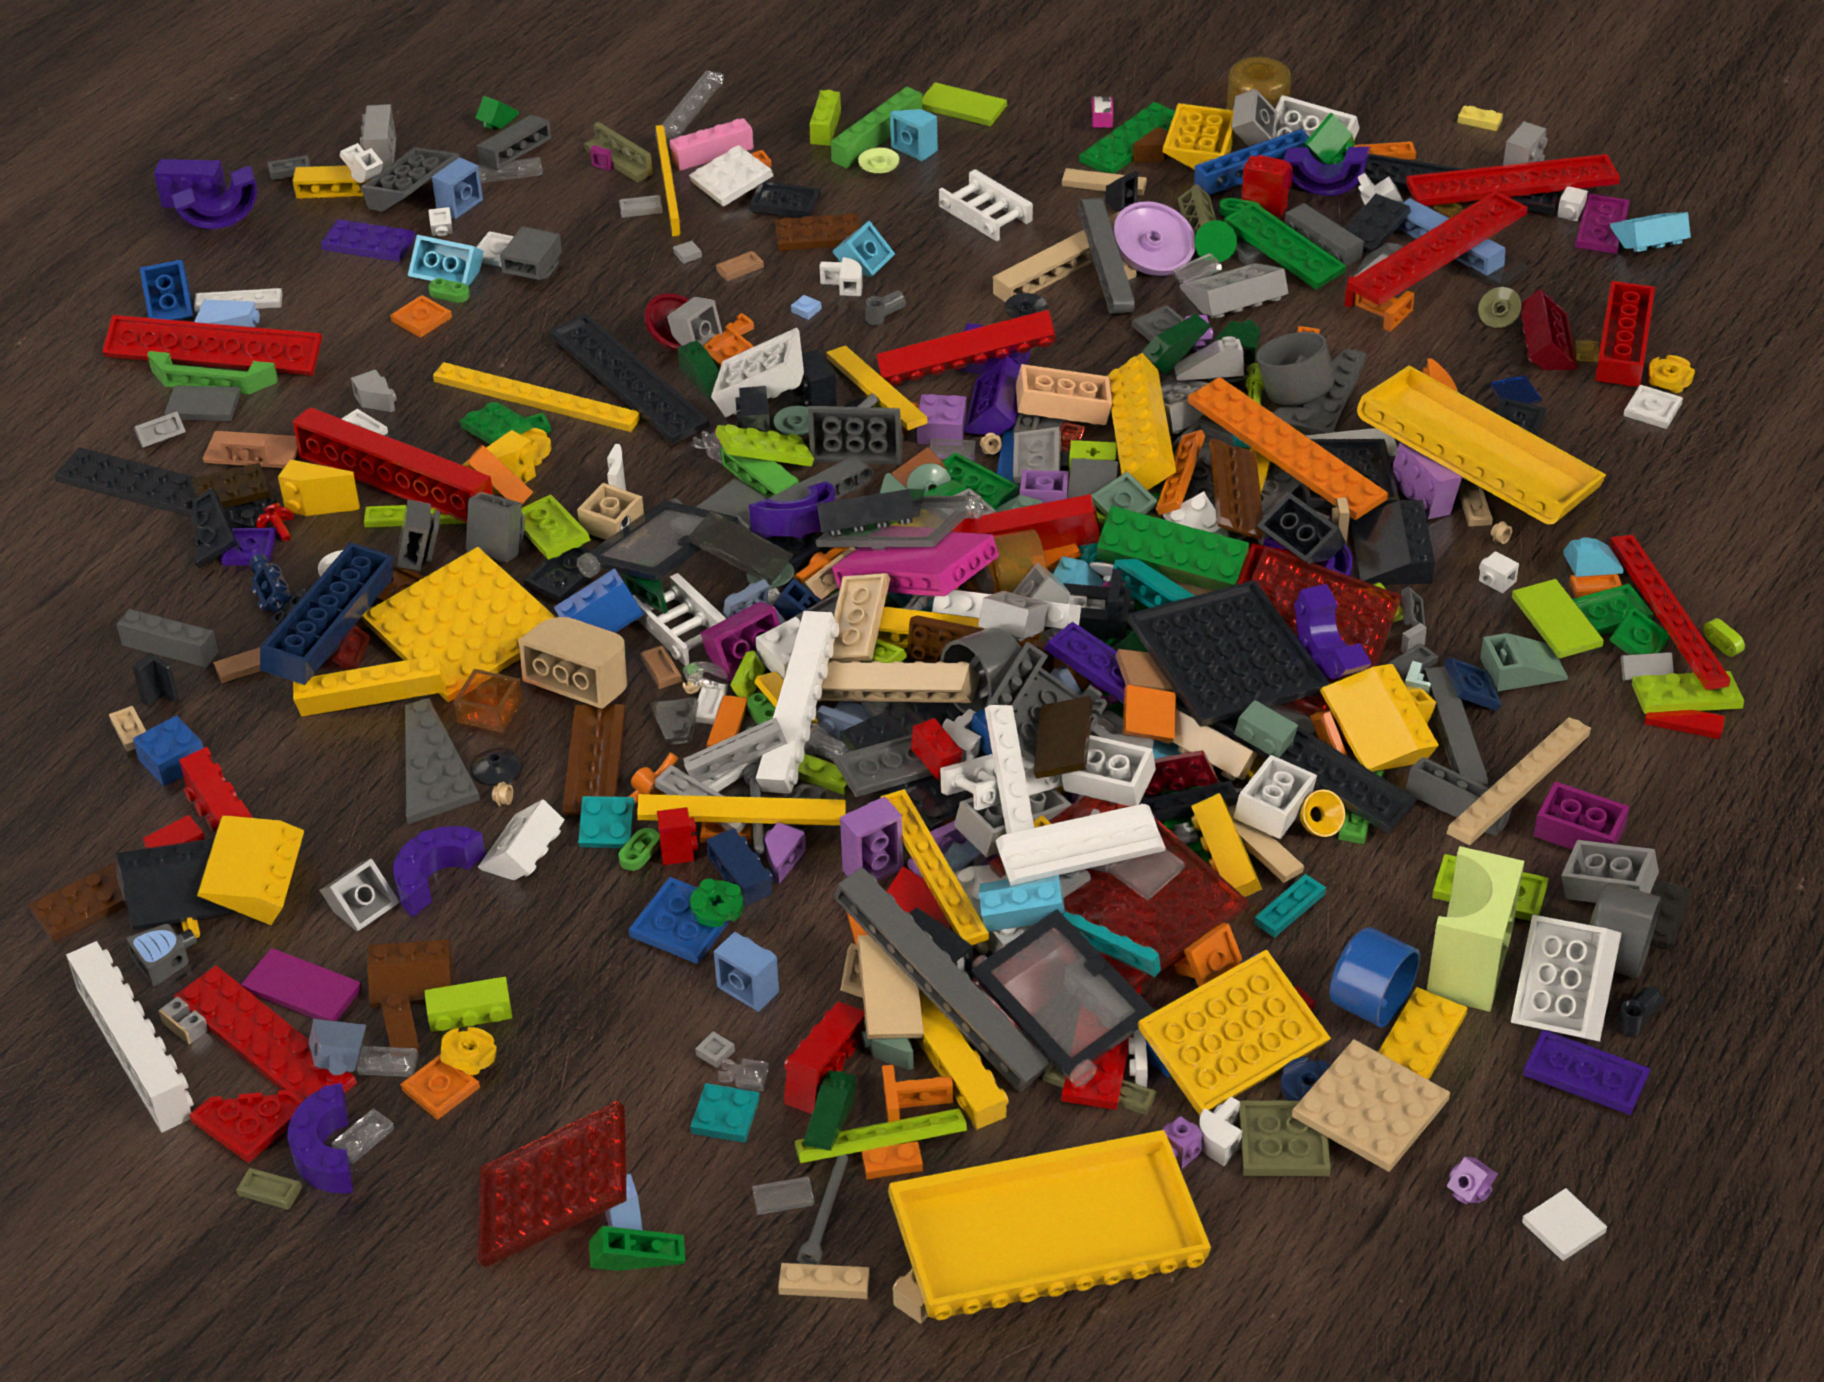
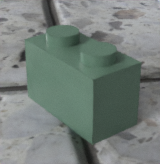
[1234,700,1298,758]

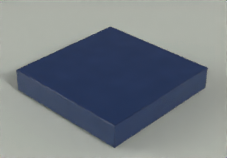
[1444,657,1501,711]

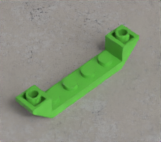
[147,351,278,395]

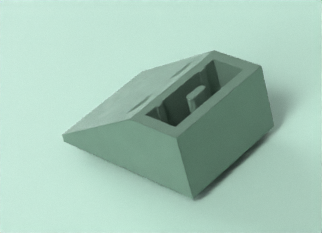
[1480,633,1568,692]

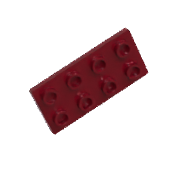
[1143,750,1218,796]

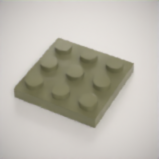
[1239,1101,1331,1176]

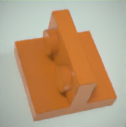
[1174,922,1243,987]

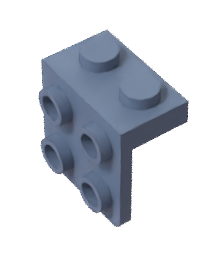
[723,579,786,625]
[817,701,871,741]

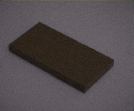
[1033,696,1093,779]

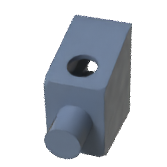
[309,1019,366,1075]

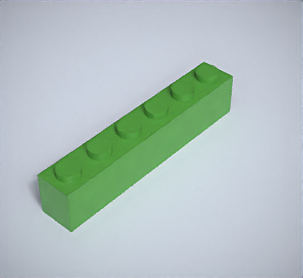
[831,87,923,168]

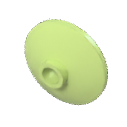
[859,148,899,173]

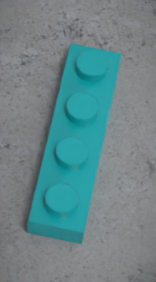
[1062,911,1161,977]

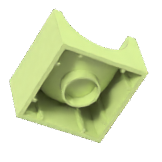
[1427,846,1524,1012]

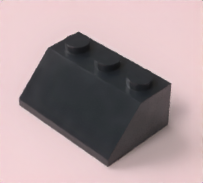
[1256,492,1346,564]

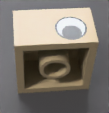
[577,483,644,540]

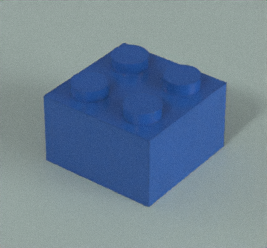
[133,715,204,787]

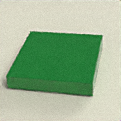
[1609,606,1670,655]

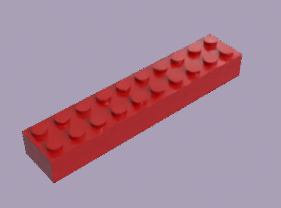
[292,407,493,523]

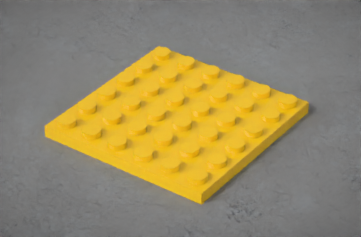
[362,547,556,703]

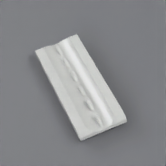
[996,804,1165,886]

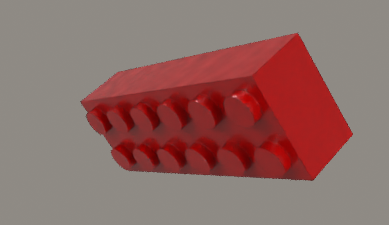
[1595,281,1655,387]

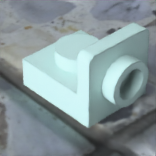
[1405,661,1431,695]

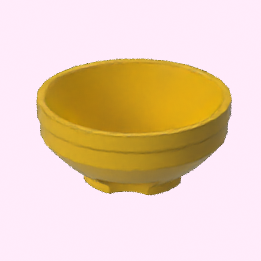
[1299,790,1345,837]

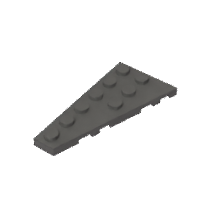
[1273,349,1367,435]
[405,698,480,824]

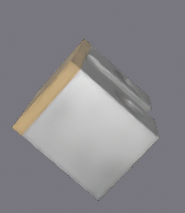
[158,997,208,1045]

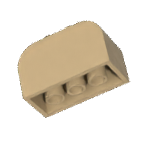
[519,617,627,709]

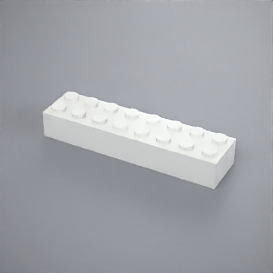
[66,941,194,1133]

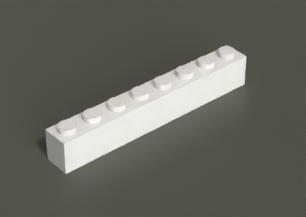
[756,611,839,794]

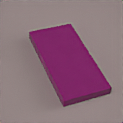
[1575,194,1630,254]
[241,948,362,1021]

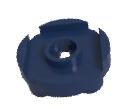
[1280,1057,1330,1101]

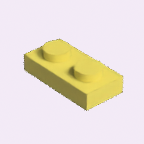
[1457,106,1503,131]

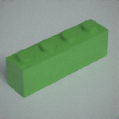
[721,446,799,498]

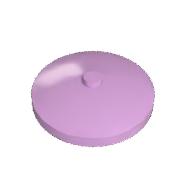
[1112,202,1195,276]

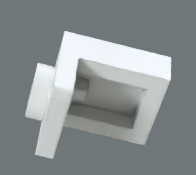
[429,207,453,236]

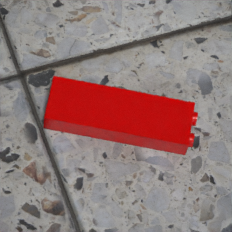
[951,494,1101,563]

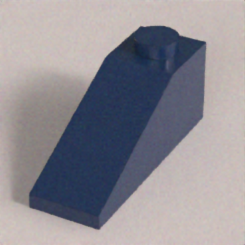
[773,578,822,620]

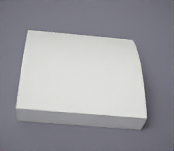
[607,444,626,491]

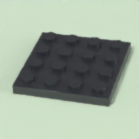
[1300,439,1399,508]

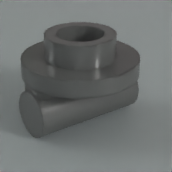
[1169,822,1198,847]

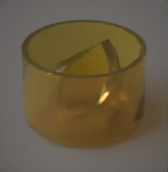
[1226,57,1292,110]
[984,529,1047,594]

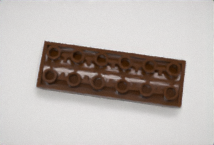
[1210,438,1264,540]
[907,615,1055,673]
[563,704,626,815]

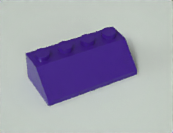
[964,356,1020,436]

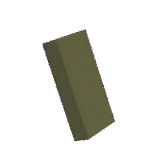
[236,1168,302,1210]

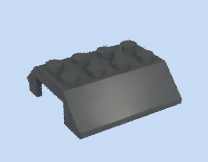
[984,641,1107,763]

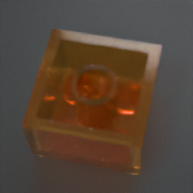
[454,669,523,733]

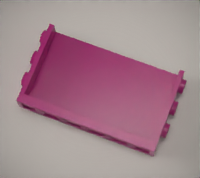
[832,528,999,597]

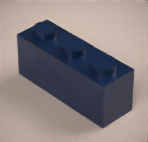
[706,828,774,907]

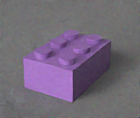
[1392,442,1462,519]
[840,796,903,882]

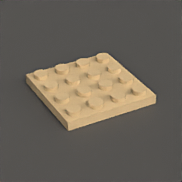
[1292,1039,1450,1172]

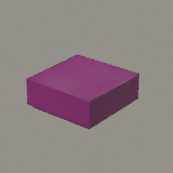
[590,145,613,171]

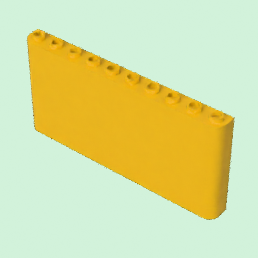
[1357,366,1606,524]
[888,1130,1211,1320]

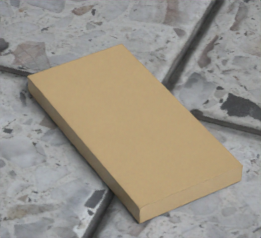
[828,573,890,663]
[857,935,923,1039]

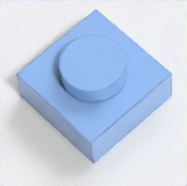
[791,295,821,320]

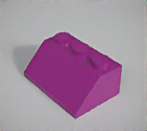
[700,601,780,682]

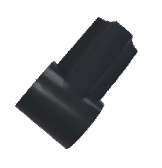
[1617,986,1664,1037]

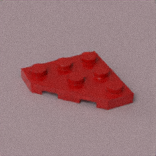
[189,1089,304,1163]

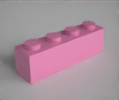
[670,118,753,171]

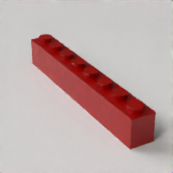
[877,310,1057,386]

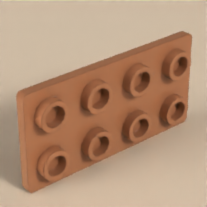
[203,431,298,469]

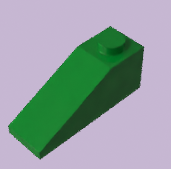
[589,1226,685,1271]

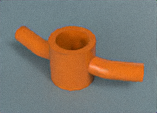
[628,752,678,804]

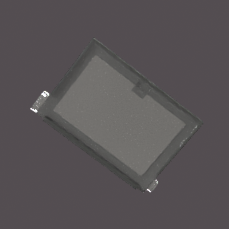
[816,495,983,549]

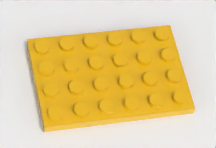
[1138,949,1331,1116]

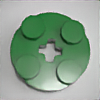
[690,879,744,927]

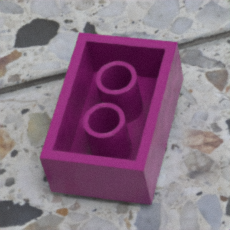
[1534,782,1630,850]

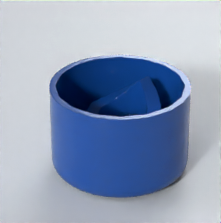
[1329,927,1421,1028]

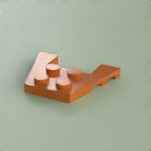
[703,313,754,370]

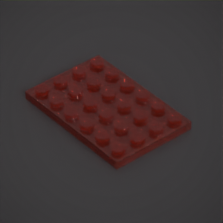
[478,1101,627,1267]

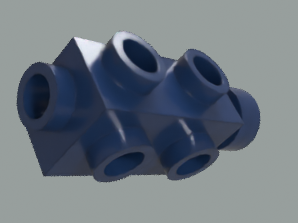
[249,554,292,613]

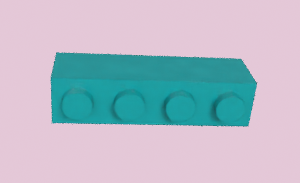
[1110,559,1195,608]

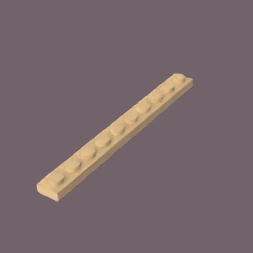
[1447,717,1591,845]

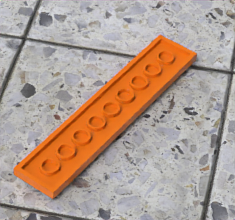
[1187,377,1388,520]

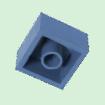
[432,158,483,219]
[714,932,779,1012]

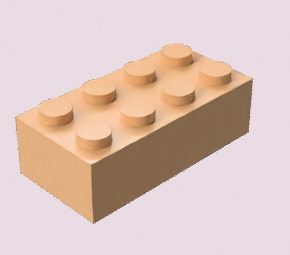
[1016,364,1112,425]

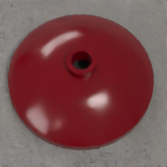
[644,293,689,351]

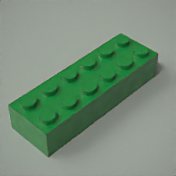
[1097,506,1249,591]

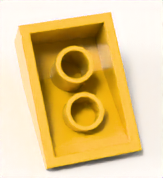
[462,430,536,495]
[278,459,360,516]

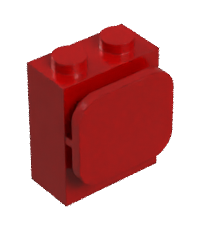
[1242,155,1292,217]

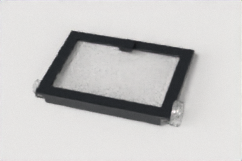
[577,498,738,581]
[971,909,1156,1087]

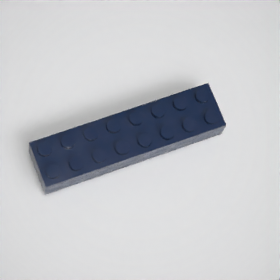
[260,542,394,685]

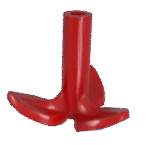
[256,503,294,542]

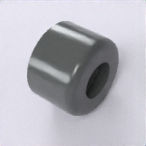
[1257,332,1335,405]
[940,628,1021,713]
[1589,883,1661,979]

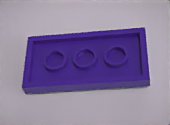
[321,219,415,262]
[1045,621,1126,703]
[1523,1029,1650,1115]

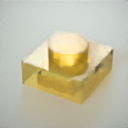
[1433,203,1462,219]
[1575,340,1599,362]

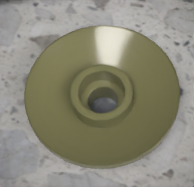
[1478,287,1522,328]

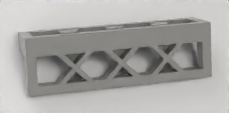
[683,717,787,782]

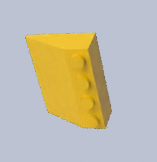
[1163,104,1236,170]
[1320,664,1439,772]
[197,816,304,925]

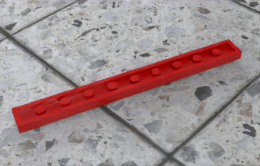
[1609,535,1731,690]

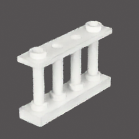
[939,169,1033,241]
[633,573,726,666]
[940,754,1062,810]

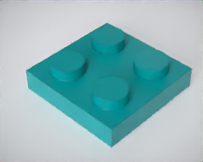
[578,796,635,848]
[690,1083,760,1143]

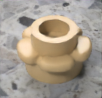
[980,432,1002,454]
[1491,521,1512,544]
[492,782,513,807]

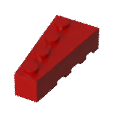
[179,747,253,832]
[784,1001,865,1114]

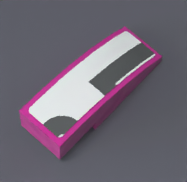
[1092,97,1113,127]

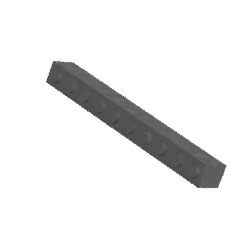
[833,867,1049,1094]

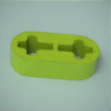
[1703,618,1745,657]

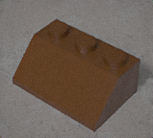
[367,939,453,1007]

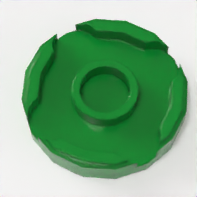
[1195,220,1237,263]

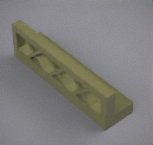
[584,122,653,183]
[1178,184,1216,250]

